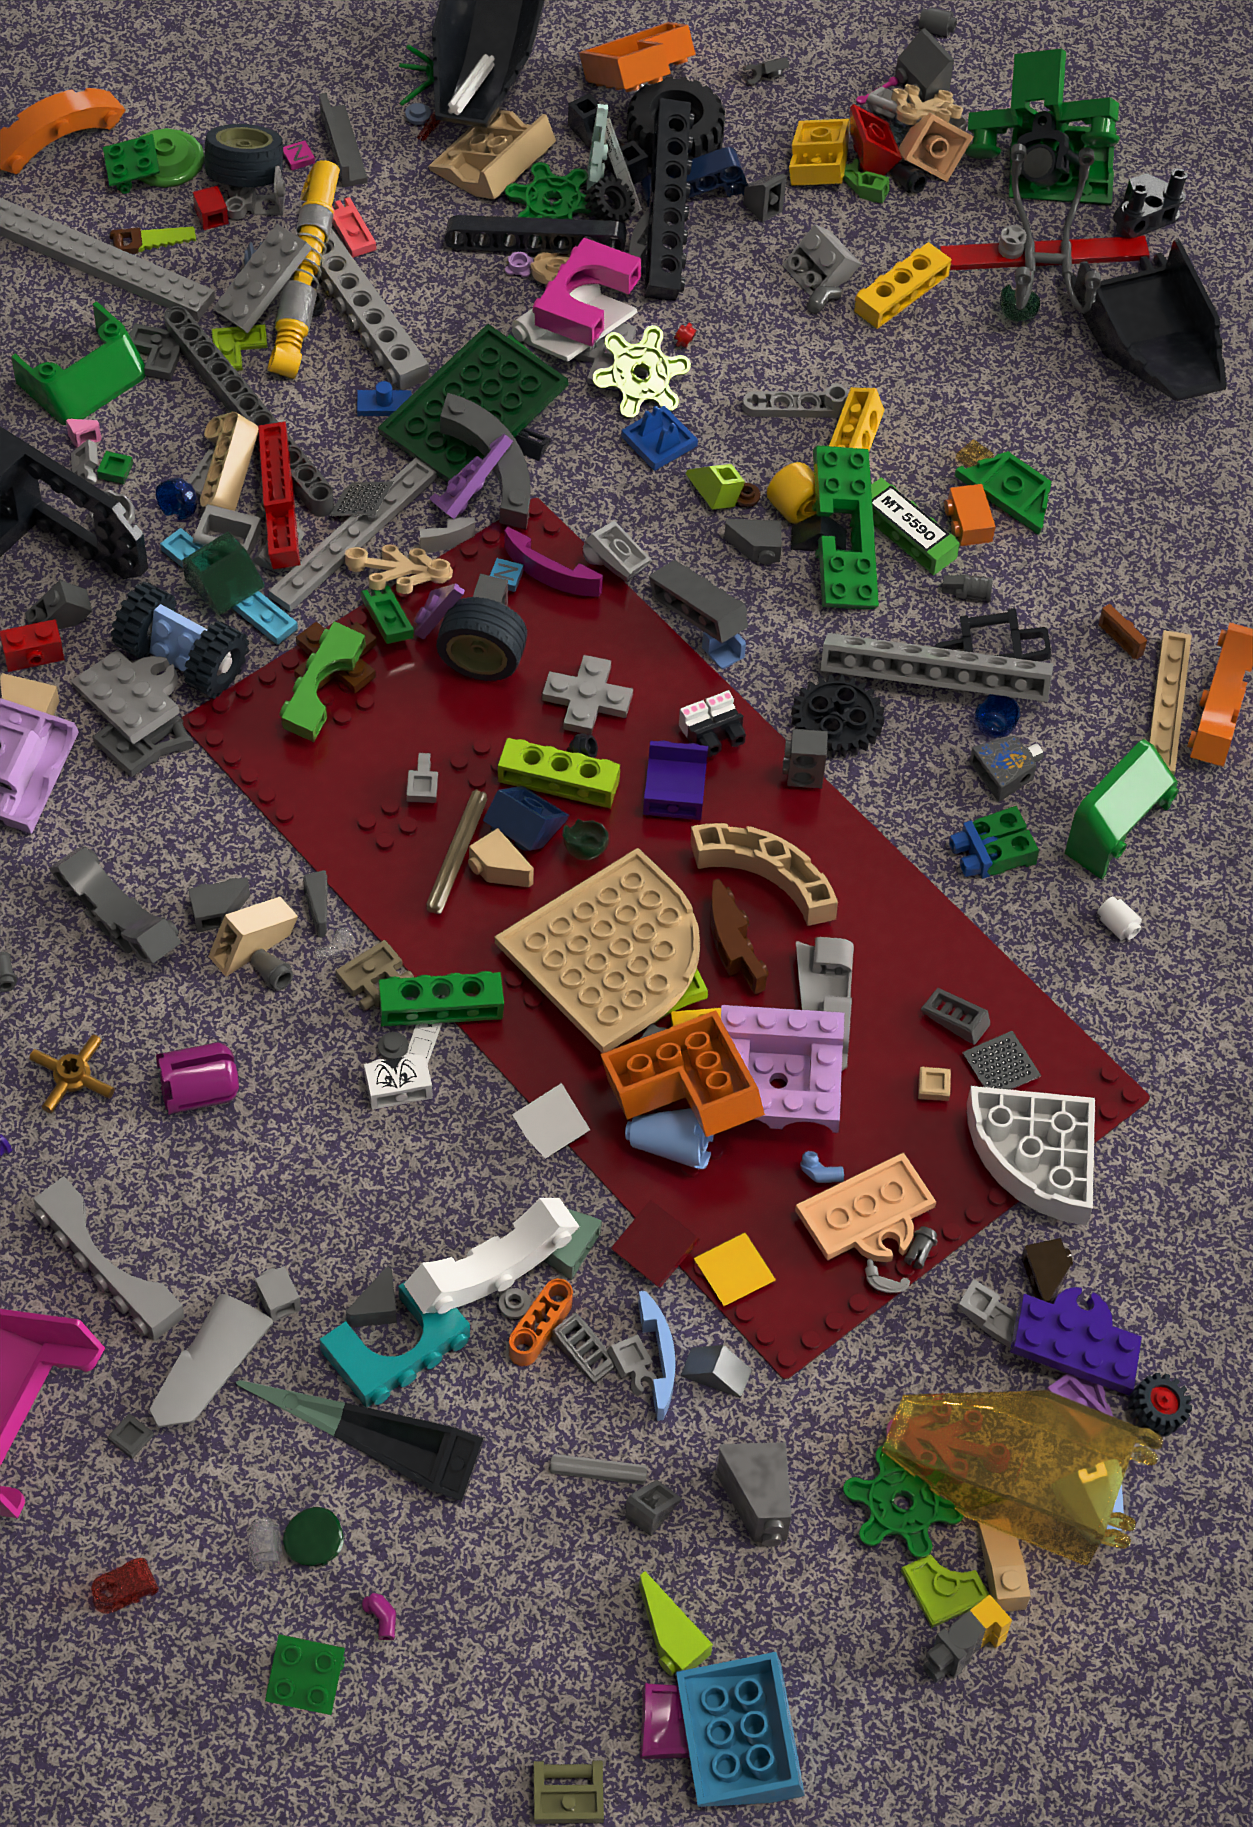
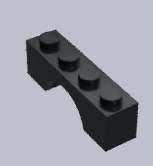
[568,93,648,185]

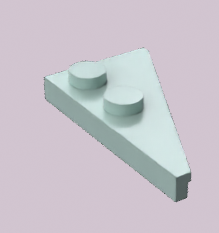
[587,104,608,195]

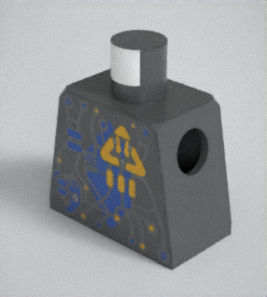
[969,736,1044,802]

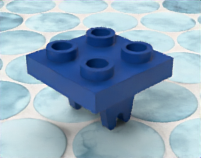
[621,405,698,471]

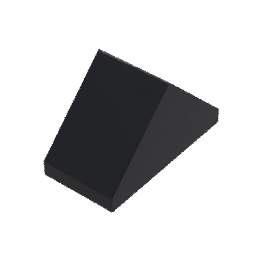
[791,513,847,551]

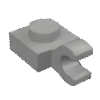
[407,753,438,803]

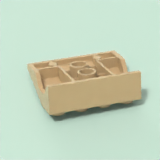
[428,110,556,199]

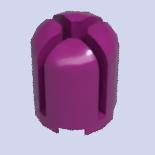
[156,1042,239,1115]

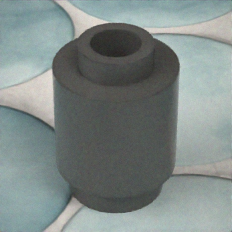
[919,7,957,37]

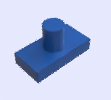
[357,381,412,416]

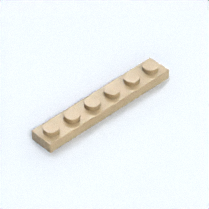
[1149,630,1192,775]

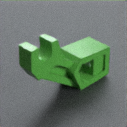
[843,159,890,204]

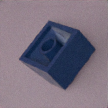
[483,786,569,851]

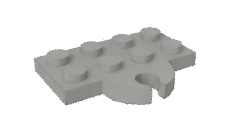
[71,649,181,744]

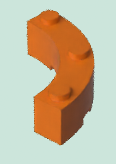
[0,88,126,174]
[1187,623,1253,767]

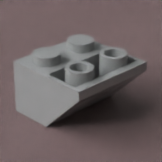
[782,224,861,296]

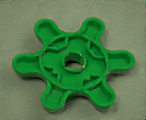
[505,162,591,219]
[843,1445,964,1558]

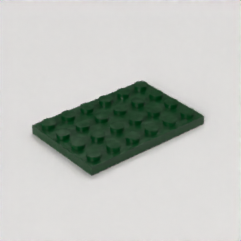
[378,324,569,483]

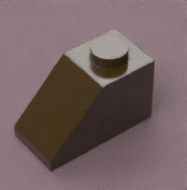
[1021,1238,1073,1304]

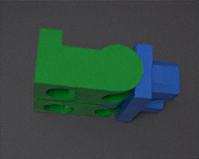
[949,805,1039,879]

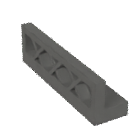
[319,93,368,187]

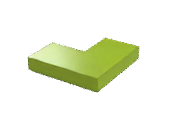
[212,324,268,371]

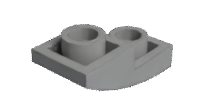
[420,517,475,553]

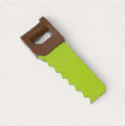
[109,227,196,254]

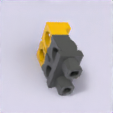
[923,1594,1012,1683]

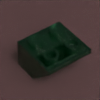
[182,531,265,615]

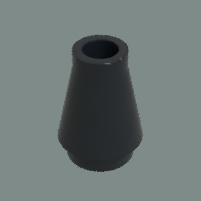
[889,162,927,194]

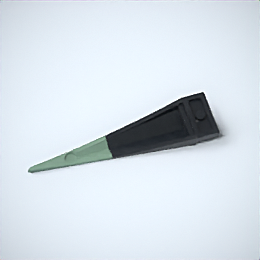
[236,1380,485,1501]

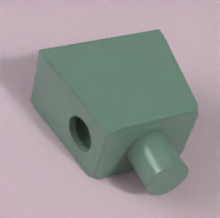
[544,1209,602,1280]

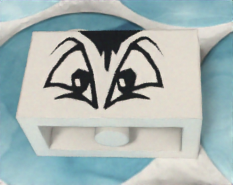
[364,1053,432,1110]

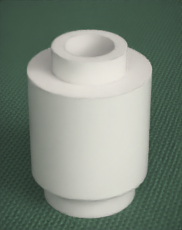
[1097,897,1142,940]

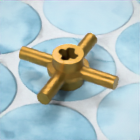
[29,1034,115,1113]

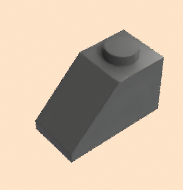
[743,174,786,223]
[724,519,782,565]

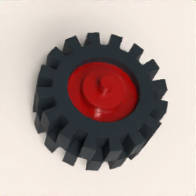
[1128,1373,1192,1437]

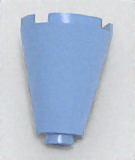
[625,1108,714,1169]

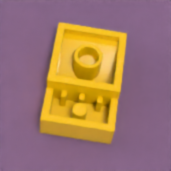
[789,119,850,186]

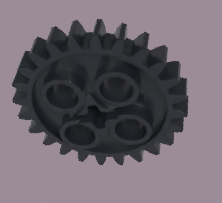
[791,674,885,758]

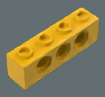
[854,242,952,329]
[829,387,884,451]

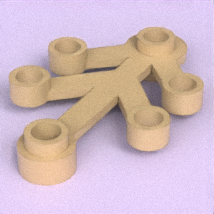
[891,84,963,125]
[345,544,453,594]

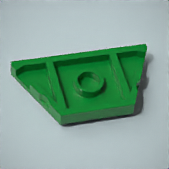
[954,451,1052,535]

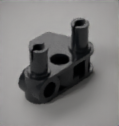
[1113,168,1188,238]

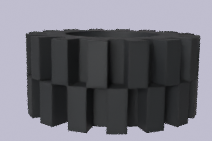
[584,176,635,223]

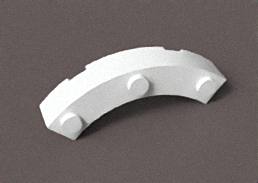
[404,1198,580,1314]

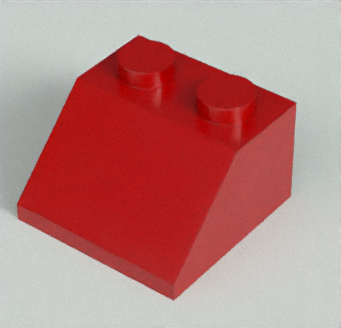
[850,104,902,176]

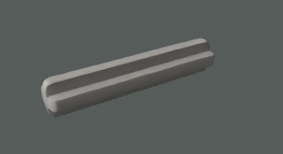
[550,1454,647,1485]

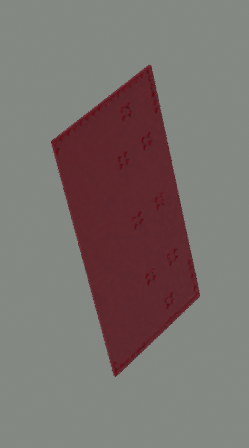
[182,498,1150,1379]

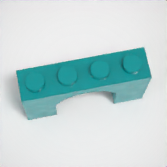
[320,1280,470,1407]

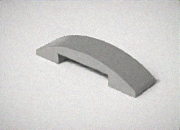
[957,1279,1068,1374]

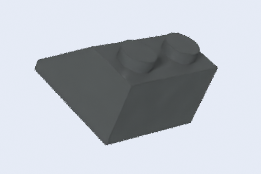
[895,28,954,102]

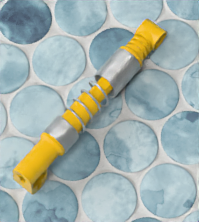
[267,160,340,379]

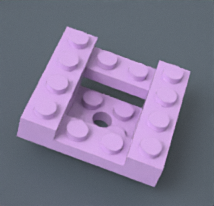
[0,698,79,834]
[721,1005,845,1133]

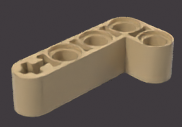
[200,412,259,511]

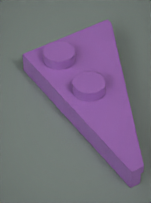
[414,584,465,639]

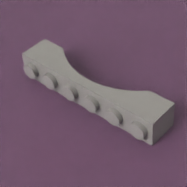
[33,1176,185,1341]

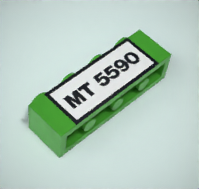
[871,477,960,576]

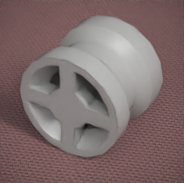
[998,225,1027,259]

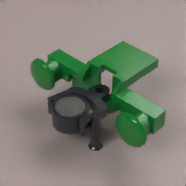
[965,48,1120,188]

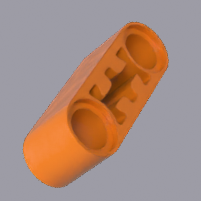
[509,1278,573,1366]

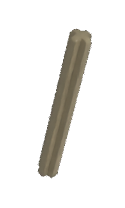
[427,790,487,914]

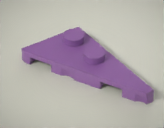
[429,433,513,519]

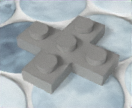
[574,323,648,390]
[542,655,633,735]

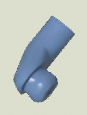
[800,1151,844,1183]

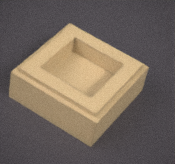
[918,1067,951,1101]

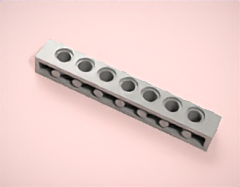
[315,228,429,390]
[820,633,1054,702]

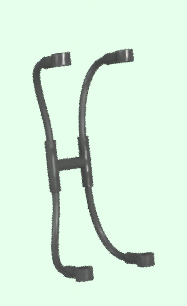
[1011,144,1101,314]

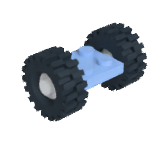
[111,582,249,698]

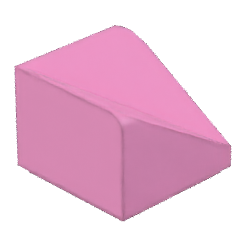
[66,419,101,449]

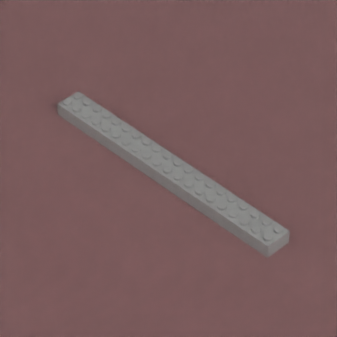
[0,198,215,321]

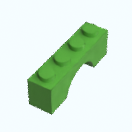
[280,621,366,742]

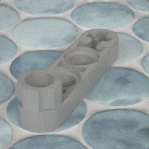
[742,383,849,418]

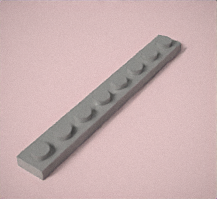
[269,458,437,612]

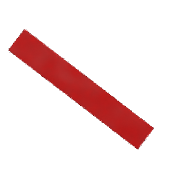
[258,421,301,570]

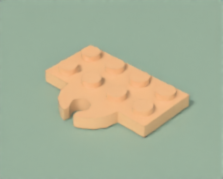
[795,1153,936,1262]

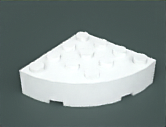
[967,1086,1095,1226]

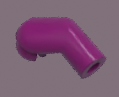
[362,1593,396,1640]

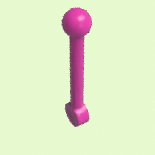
[856,76,898,105]

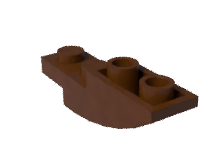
[710,879,769,994]

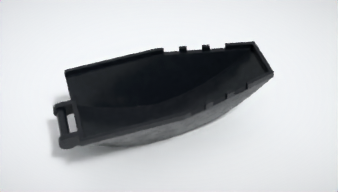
[432,0,545,128]

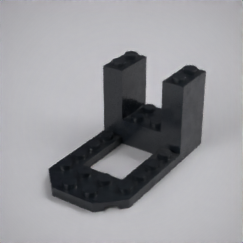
[0,426,148,579]

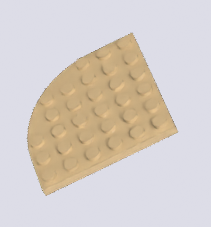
[495,848,700,1053]

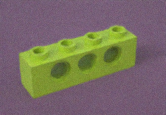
[498,738,620,809]

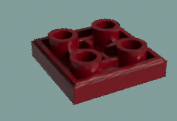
[611,1200,700,1288]

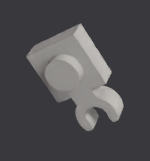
[71,439,98,484]
[607,1334,657,1396]

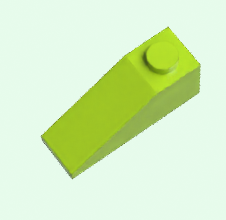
[639,1571,713,1676]

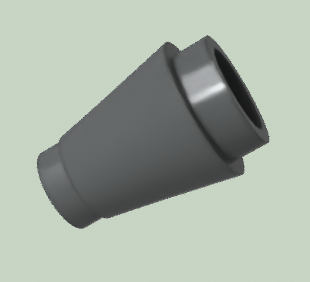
[251,949,293,990]

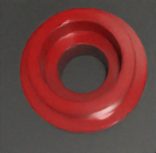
[674,322,697,349]

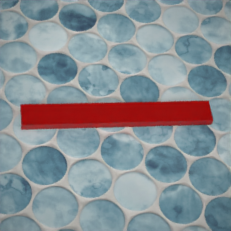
[940,236,1150,270]

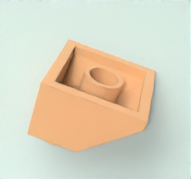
[898,113,974,182]

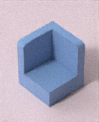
[702,632,746,669]

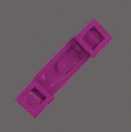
[504,527,603,596]

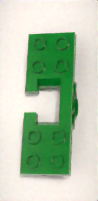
[812,445,879,609]

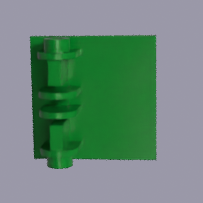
[103,134,160,194]
[265,1634,345,1715]

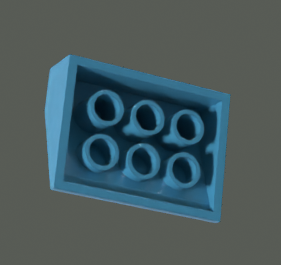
[676,1652,805,1807]

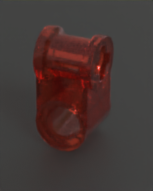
[91,1558,159,1614]

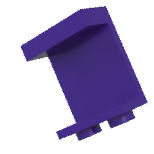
[643,740,708,820]

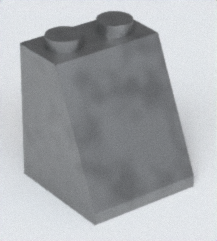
[716,1442,792,1547]

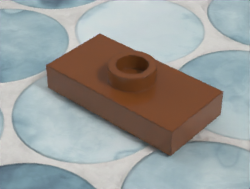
[1099,603,1147,659]

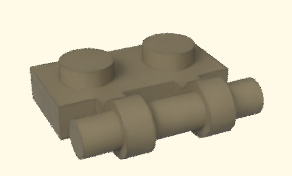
[335,940,414,1011]

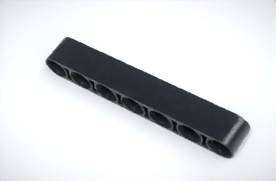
[444,215,627,254]

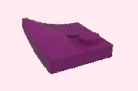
[640,1683,690,1759]

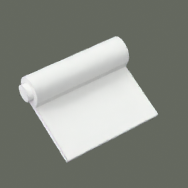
[512,284,638,362]

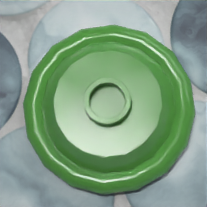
[138,128,204,188]

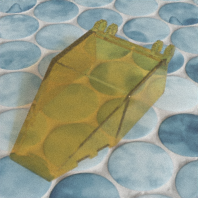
[881,1390,1164,1565]

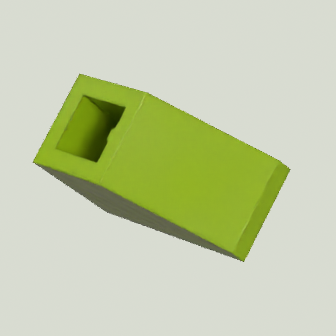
[686,464,745,510]

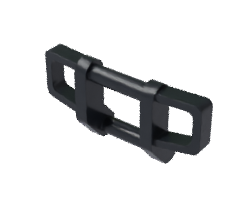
[935,608,1052,662]

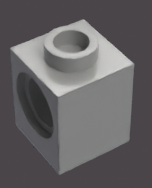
[255,1266,301,1322]

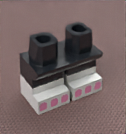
[679,690,746,757]

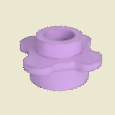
[505,252,533,278]

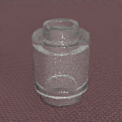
[246,1518,283,1570]

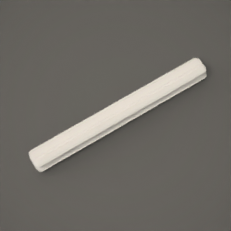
[448,54,495,115]

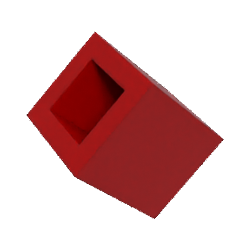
[193,185,229,230]

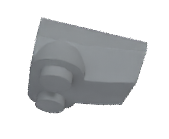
[583,520,653,581]

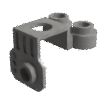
[225,166,286,220]

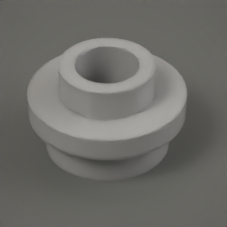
[499,1288,531,1319]

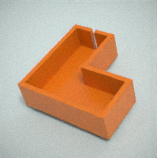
[579,22,696,92]

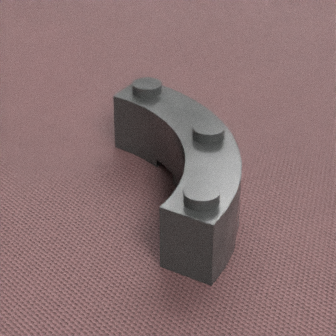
[440,393,531,530]
[49,847,182,964]

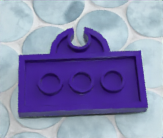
[1010,1287,1142,1395]

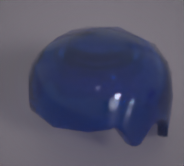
[155,477,198,520]
[974,694,1020,739]

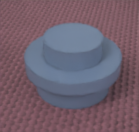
[405,103,431,125]

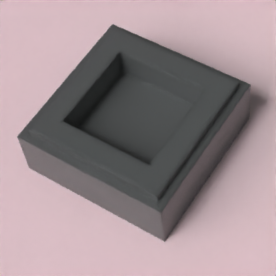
[107,1413,154,1459]

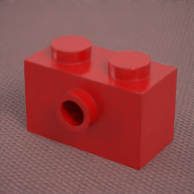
[0,619,65,672]

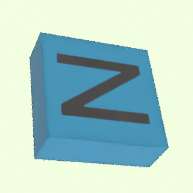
[490,558,524,592]

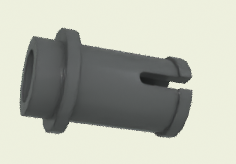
[0,952,18,992]
[904,1226,938,1269]

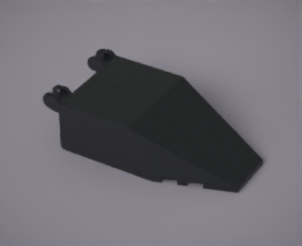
[1071,239,1227,401]

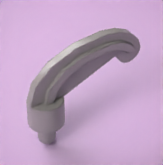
[865,1259,910,1293]

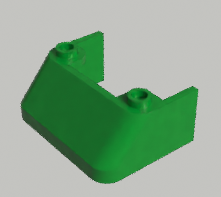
[11,301,146,425]
[1064,739,1179,880]

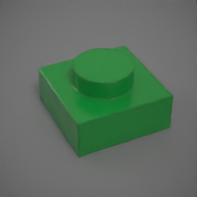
[97,451,133,484]

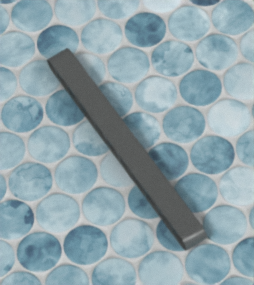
[164,306,334,517]

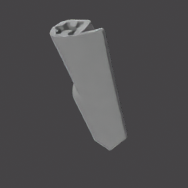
[796,937,854,1071]
[150,1294,273,1428]

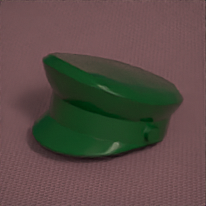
[283,1507,344,1567]

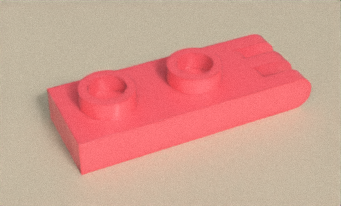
[332,197,376,258]

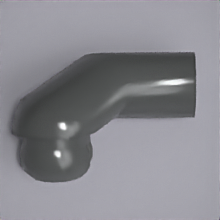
[807,286,842,314]

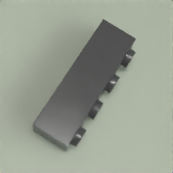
[649,560,748,643]

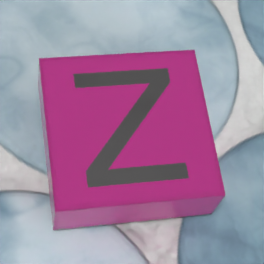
[283,141,315,171]

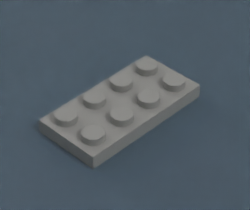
[213,224,312,333]

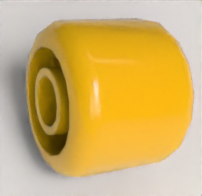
[767,462,816,524]

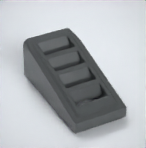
[303,870,328,938]
[921,988,990,1044]
[552,1312,616,1384]

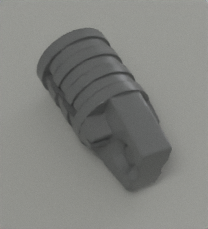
[942,574,993,602]

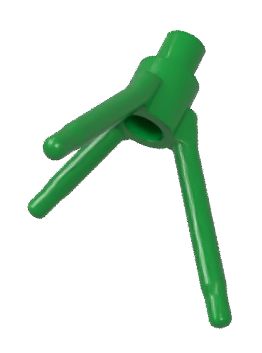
[399,44,434,105]

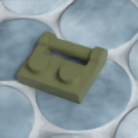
[534,1760,604,1824]

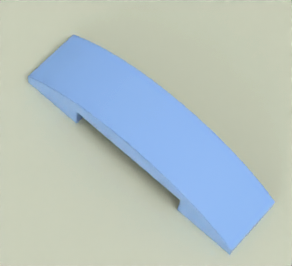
[638,1291,675,1421]

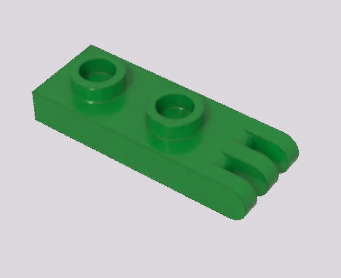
[361,585,414,644]

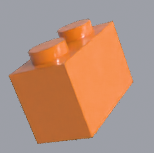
[944,484,996,546]

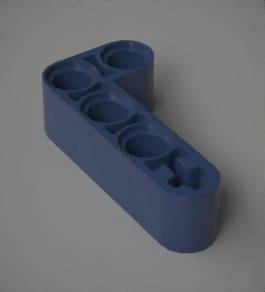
[641,147,748,207]

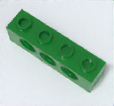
[378,971,504,1027]

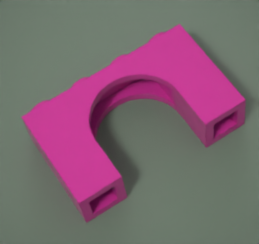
[532,238,641,347]

